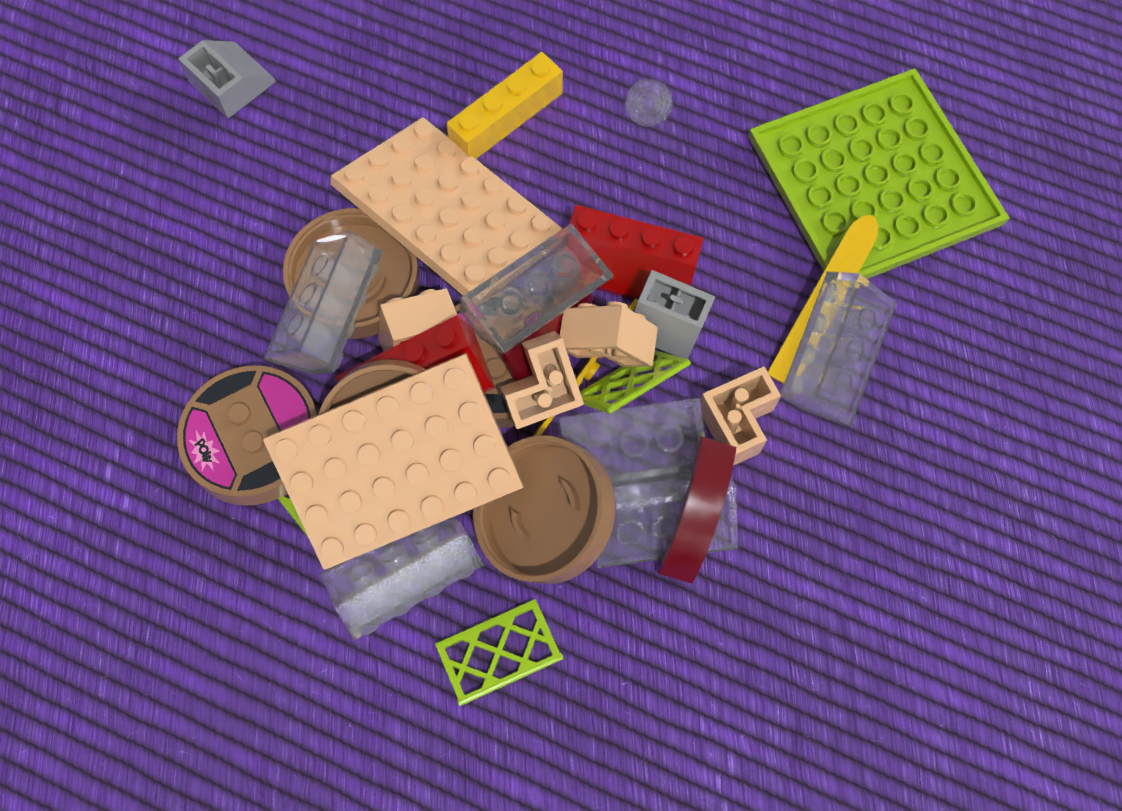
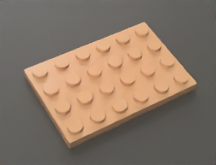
[330,117,563,304]
[263,353,524,570]

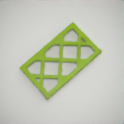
[580,350,691,414]
[435,599,563,706]

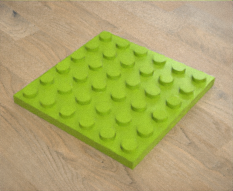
[748,68,1010,285]

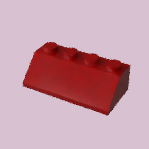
[557,205,704,300]
[336,315,495,393]

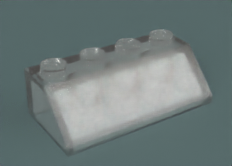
[460,223,614,354]
[264,230,383,375]
[780,271,897,427]
[557,397,705,482]
[596,471,738,568]
[320,516,483,640]

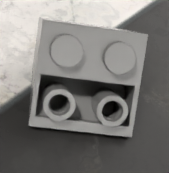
[178,40,276,118]
[634,270,715,359]

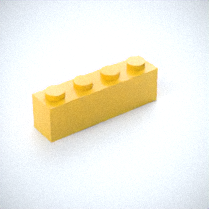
[446,52,563,159]

